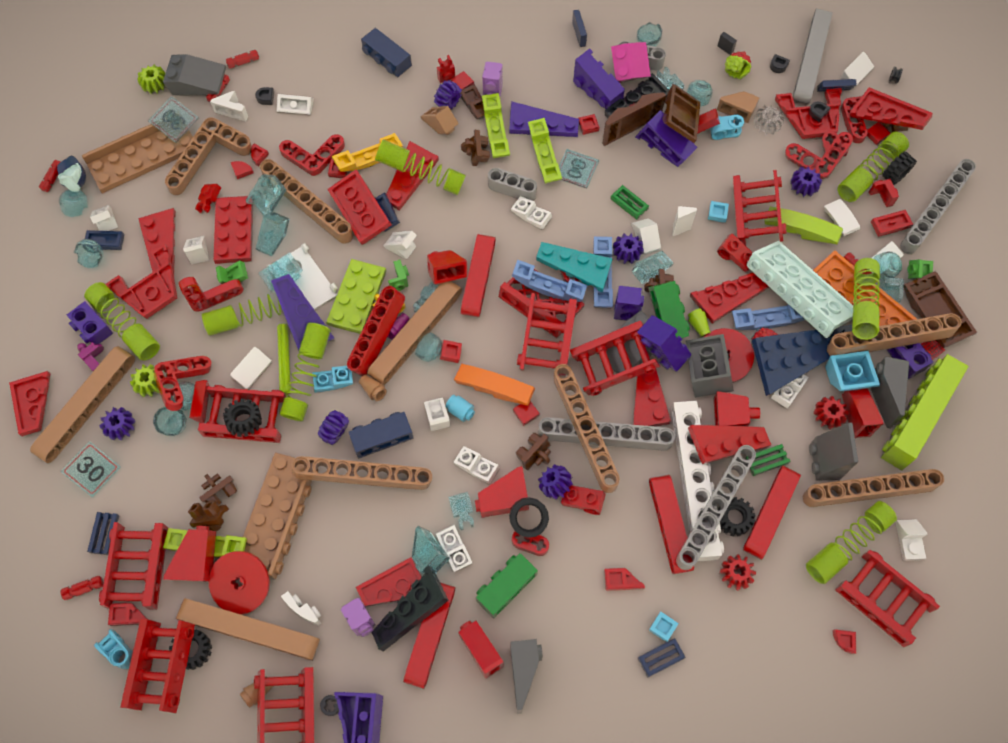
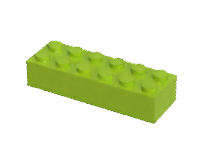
[881,354,969,471]

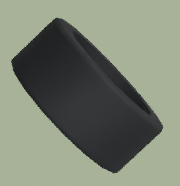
[509,497,549,538]

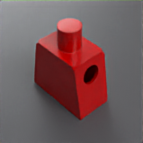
[427,250,467,284]
[713,391,761,426]

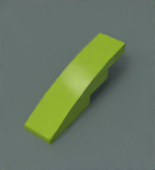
[764,206,843,245]

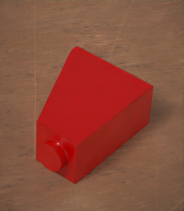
[842,388,884,438]
[475,466,529,518]
[163,526,217,581]
[458,620,504,679]

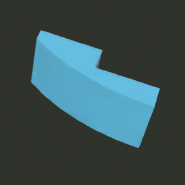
[312,366,353,393]

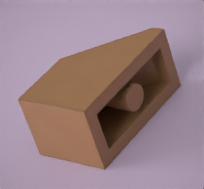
[717,91,760,123]
[420,106,459,135]

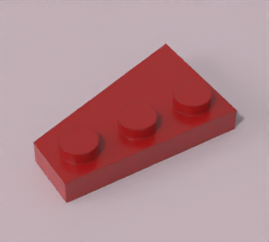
[9,371,51,437]
[356,557,421,607]

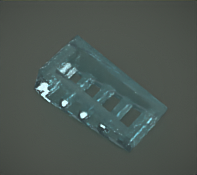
[632,250,674,284]

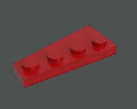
[387,141,439,211]
[690,272,770,324]

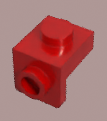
[868,179,899,208]

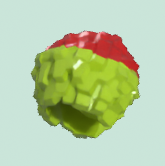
[725,51,752,80]

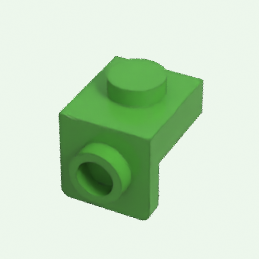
[907,259,933,279]
[216,260,248,284]
[388,260,409,291]

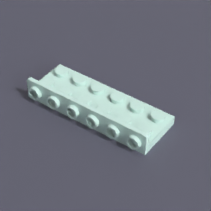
[747,241,853,338]

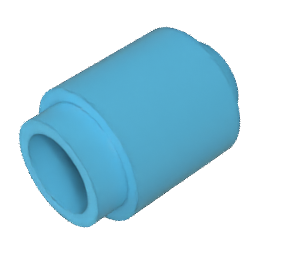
[445,395,475,422]

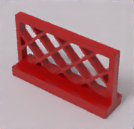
[498,269,585,338]

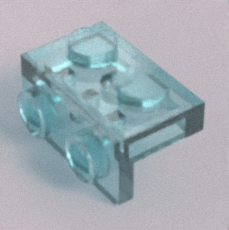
[246,174,287,217]

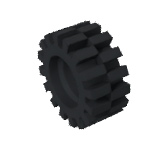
[882,152,917,185]
[223,399,262,437]
[717,497,756,537]
[169,629,212,670]

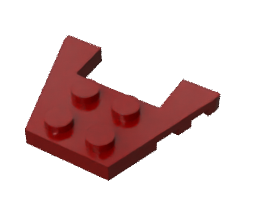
[775,88,842,139]
[105,244,178,319]

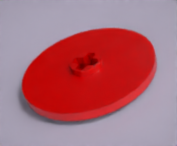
[704,328,754,383]
[209,551,270,614]

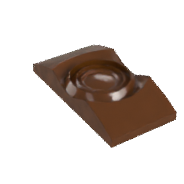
[662,83,701,143]
[602,92,666,146]
[903,271,977,348]

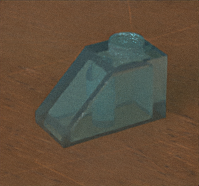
[256,212,290,256]
[412,526,450,574]

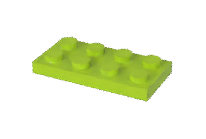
[326,259,386,334]

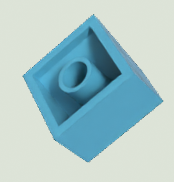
[825,351,880,392]

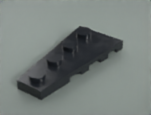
[605,73,669,119]
[372,565,449,651]

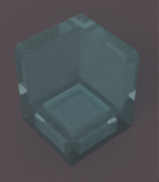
[879,276,904,303]

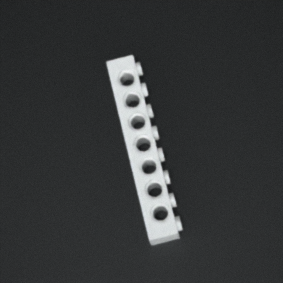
[671,401,724,562]

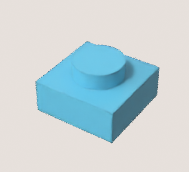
[708,201,729,223]
[649,611,679,642]

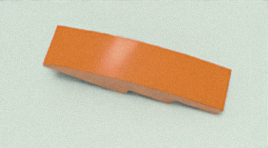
[454,363,535,406]

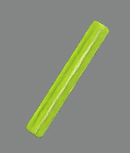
[277,324,291,394]

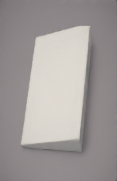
[840,52,874,88]
[277,94,314,115]
[672,206,697,236]
[230,347,272,390]

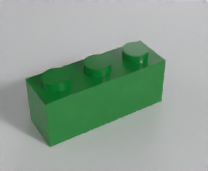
[648,281,690,338]
[476,553,538,619]

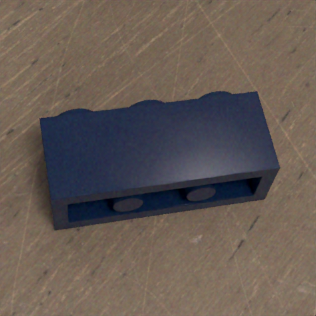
[361,27,412,77]
[349,412,414,459]

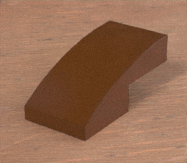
[460,84,484,119]

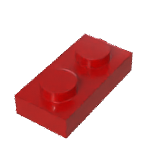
[871,209,913,237]

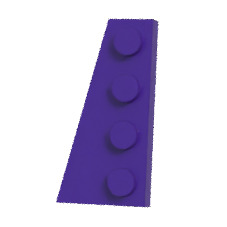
[509,101,579,137]
[271,274,334,351]

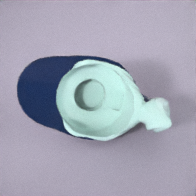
[57,155,86,192]

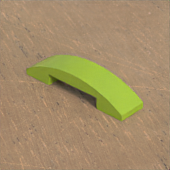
[482,93,510,158]
[528,118,562,184]
[163,528,247,558]

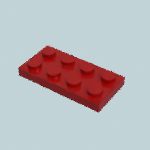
[327,169,392,245]
[213,196,253,264]

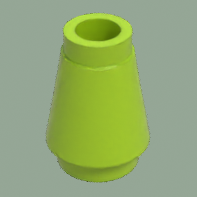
[688,308,711,338]

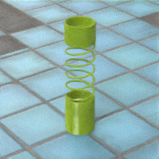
[837,132,909,202]
[375,139,466,195]
[852,258,880,340]
[84,282,160,361]
[202,294,281,336]
[279,323,331,421]
[806,501,897,584]

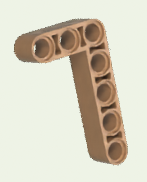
[165,117,252,195]

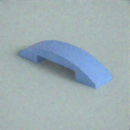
[593,236,613,308]
[512,260,587,302]
[732,304,806,330]

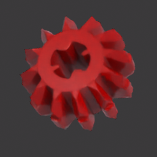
[813,396,849,430]
[720,554,756,591]

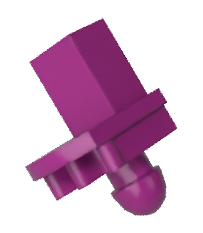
[77,342,104,371]

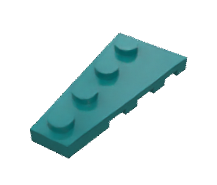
[536,242,612,293]

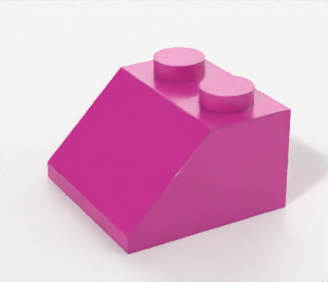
[611,42,651,83]

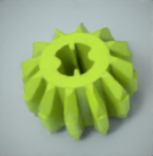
[137,64,166,94]
[130,364,164,397]

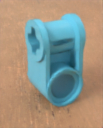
[710,115,744,140]
[94,629,133,669]

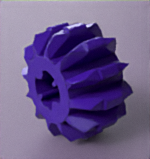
[434,80,462,110]
[790,166,822,197]
[612,233,644,264]
[99,407,136,440]
[318,410,349,445]
[538,464,573,500]

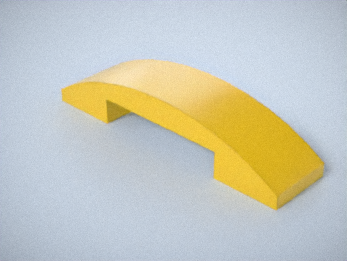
[332,133,403,172]

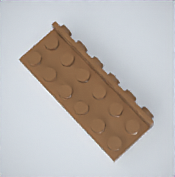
[82,112,193,193]
[243,452,318,580]

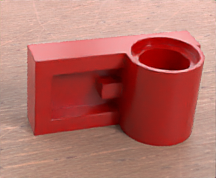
[717,233,753,272]
[561,485,606,515]

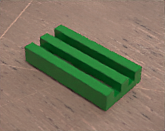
[610,185,649,220]
[745,444,791,476]

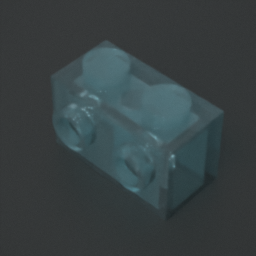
[258,252,303,293]

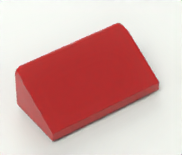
[697,108,720,134]
[189,380,210,423]

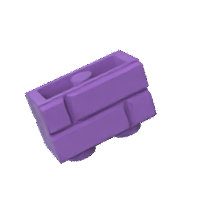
[482,61,503,97]
[341,598,376,637]

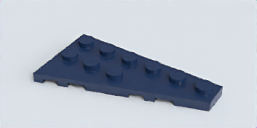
[752,325,857,396]

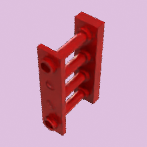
[733,170,787,246]
[517,293,577,377]
[570,320,660,396]
[198,385,286,443]
[99,522,168,610]
[835,550,940,647]
[120,619,195,713]
[254,667,314,743]

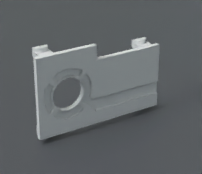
[266,243,338,310]

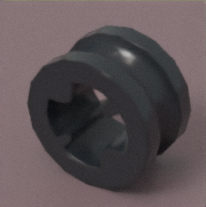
[889,66,903,84]
[320,695,339,716]

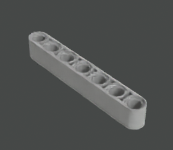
[793,8,833,104]
[900,159,976,254]
[538,417,675,451]
[676,445,756,570]

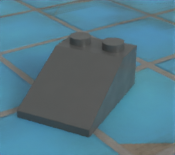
[163,54,226,95]
[606,310,652,374]
[686,334,734,398]
[871,356,909,429]
[809,423,858,481]
[510,639,543,714]

